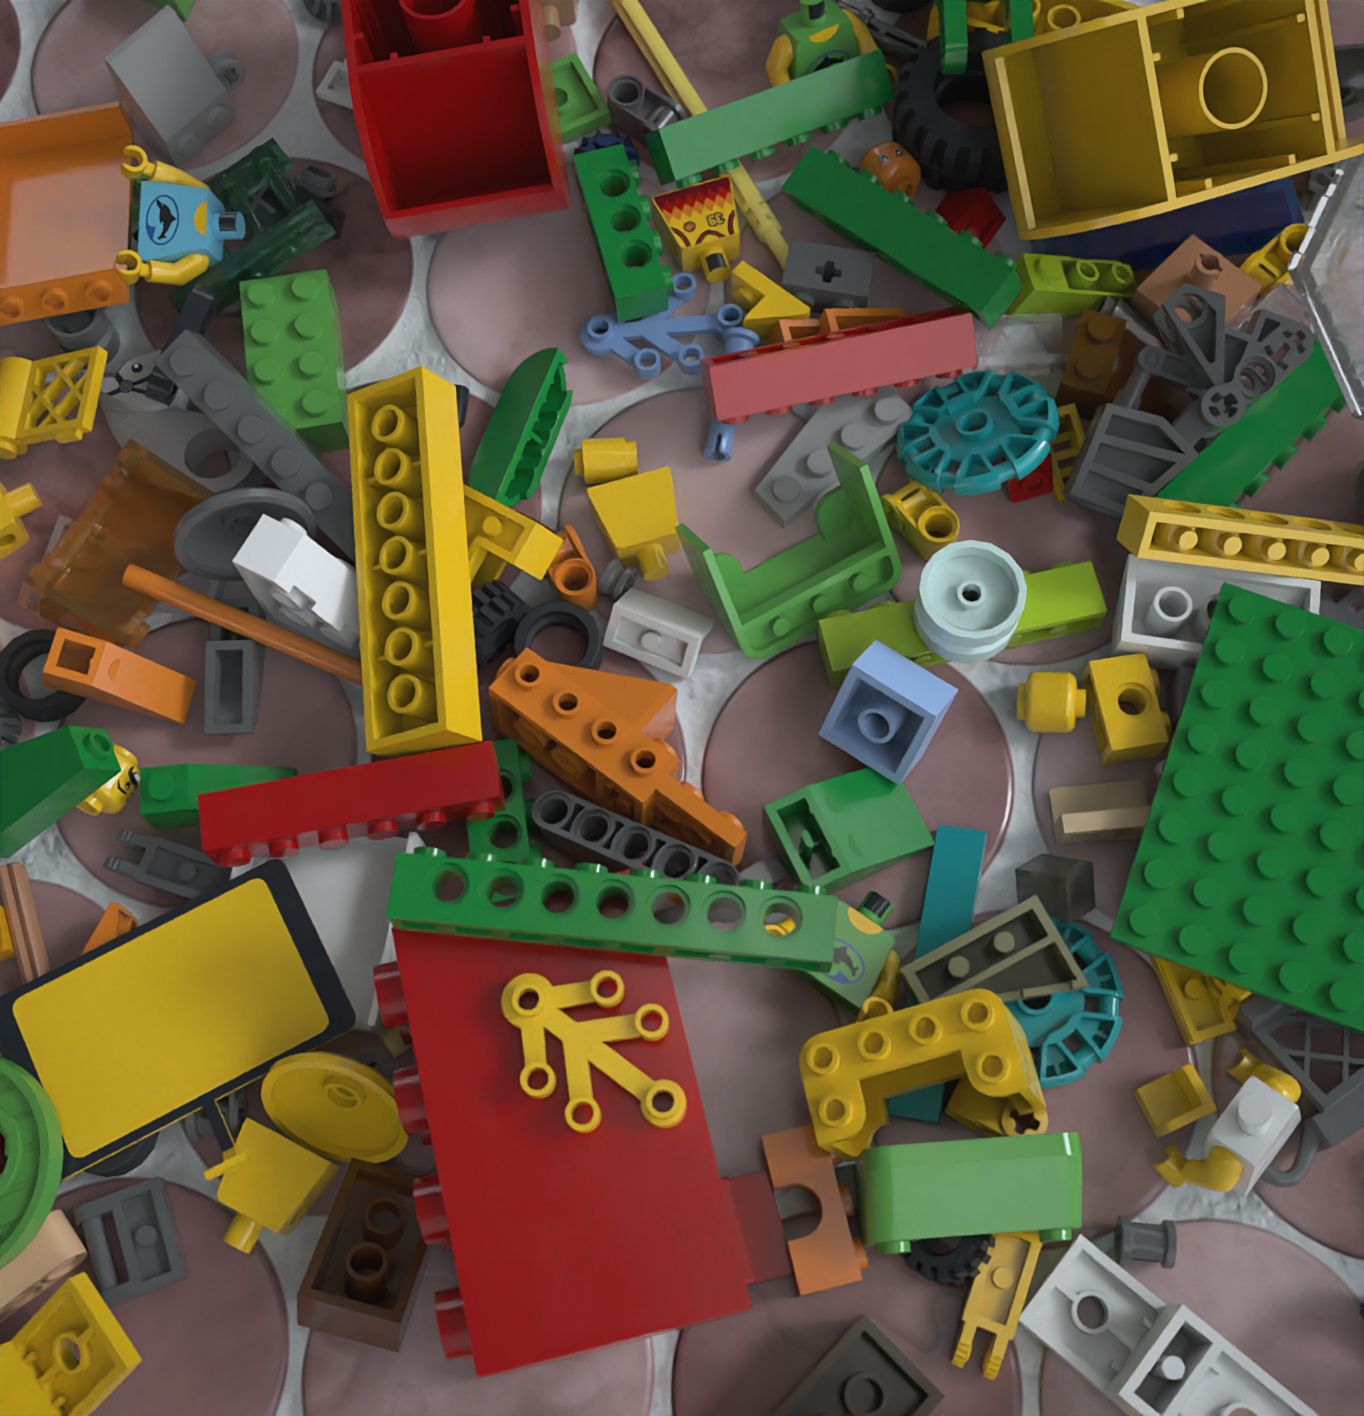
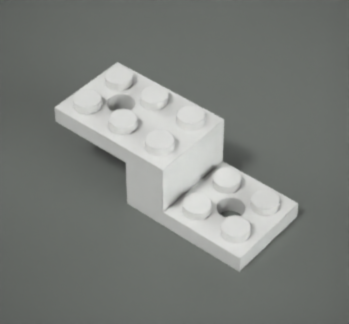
[1018,1234,1319,1416]

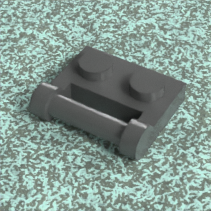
[73,1176,190,1309]

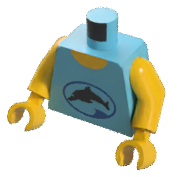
[115,145,245,286]

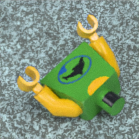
[766,0,897,88]
[765,891,900,1023]

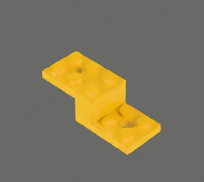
[0,1272,143,1416]

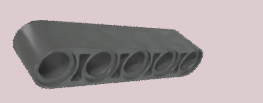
[532,790,742,923]

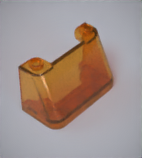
[17,438,215,650]

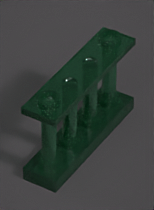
[132,137,337,316]

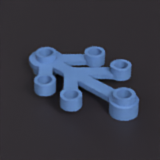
[579,272,747,379]

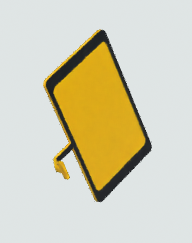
[0,859,357,1181]

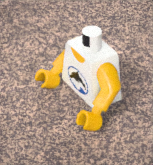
[1152,1048,1301,1198]

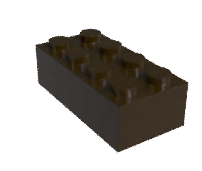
[768,1314,945,1416]

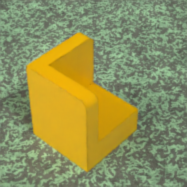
[1133,1063,1217,1139]

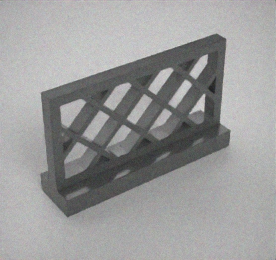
[1235,994,1364,1114]

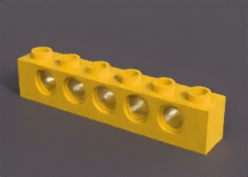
[1116,494,1364,586]

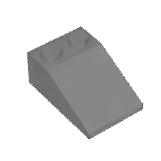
[104,5,237,168]

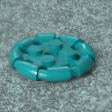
[896,370,1059,496]
[982,912,1124,1089]

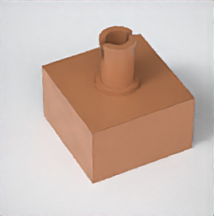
[1130,234,1262,342]

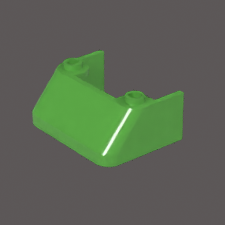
[674,442,901,660]
[853,1132,1082,1255]

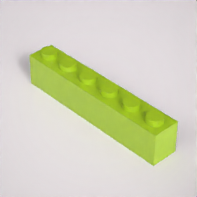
[817,560,1108,688]

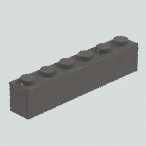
[154,329,356,563]

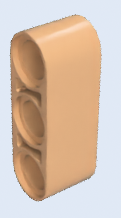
[0,1209,88,1323]

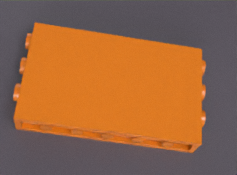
[0,101,135,326]

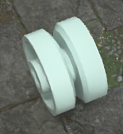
[912,540,1027,664]

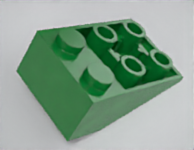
[762,767,935,895]

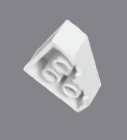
[232,514,361,660]

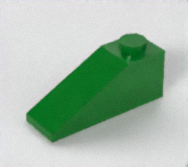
[140,763,298,830]

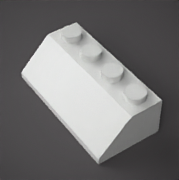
[1110,554,1321,671]

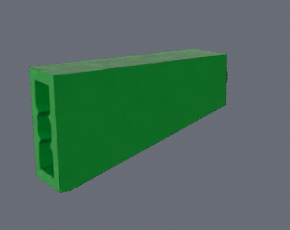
[0,725,122,858]

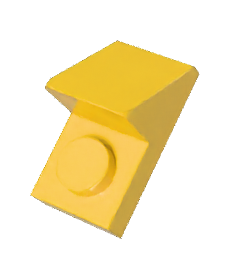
[731,260,810,342]

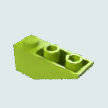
[1004,253,1137,323]

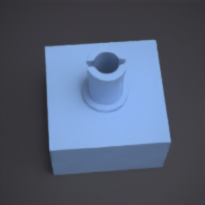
[818,640,958,785]

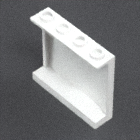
[230,832,426,1035]

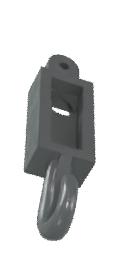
[1260,1084,1364,1188]

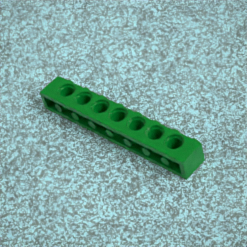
[386,847,838,973]

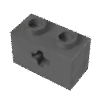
[781,239,877,314]

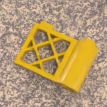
[0,346,108,460]

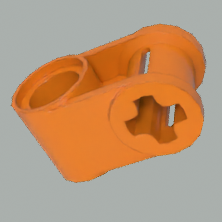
[544,523,600,613]

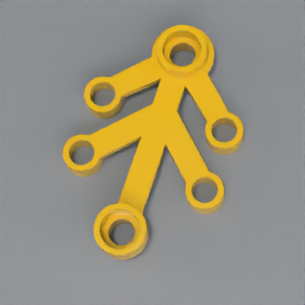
[501,971,686,1133]

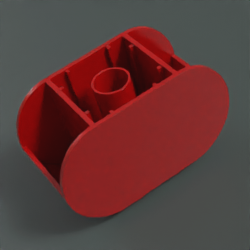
[340,0,571,240]

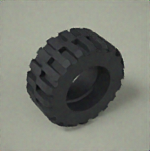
[891,27,1009,195]

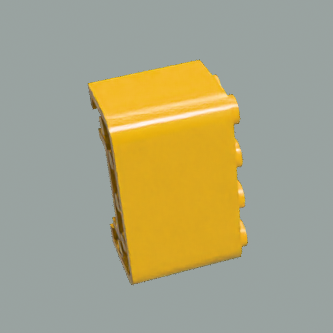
[799,988,1047,1162]

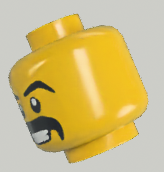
[76,744,140,816]

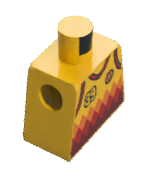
[651,175,740,283]

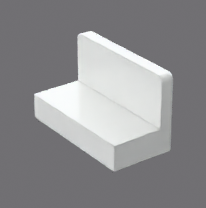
[602,588,714,679]

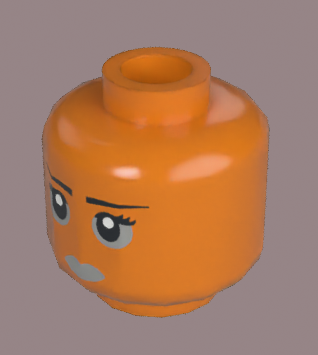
[858,141,922,198]

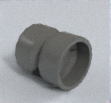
[44,307,121,369]

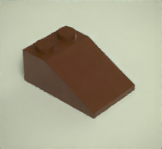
[1054,308,1193,424]
[297,1157,433,1353]

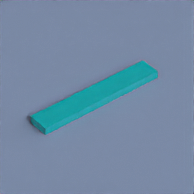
[888,824,987,1125]

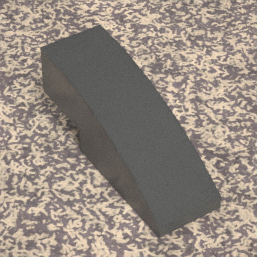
[204,598,267,735]

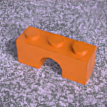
[760,1123,868,1297]

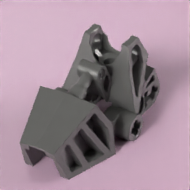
[1063,283,1314,522]

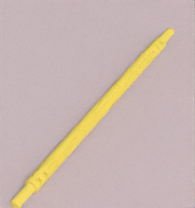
[609,0,789,270]

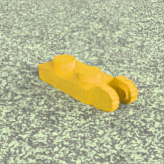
[950,1231,1043,1381]

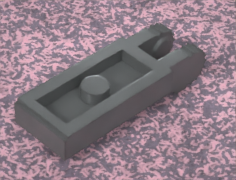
[103,829,233,901]

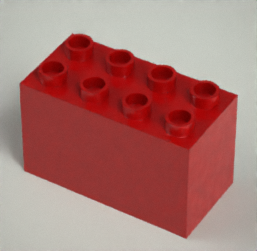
[373,866,752,1378]

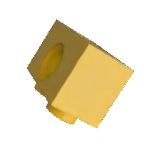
[1081,652,1172,765]

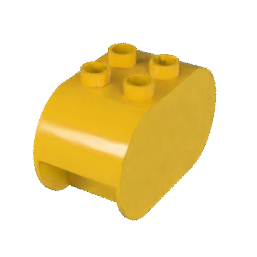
[982,0,1364,240]

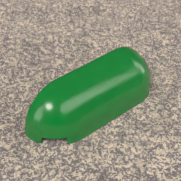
[469,347,573,507]

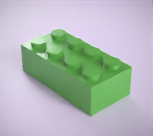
[239,269,350,453]

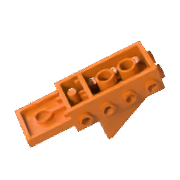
[489,647,748,871]

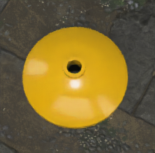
[261,1051,411,1163]

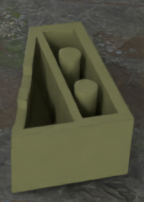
[897,895,1089,1006]

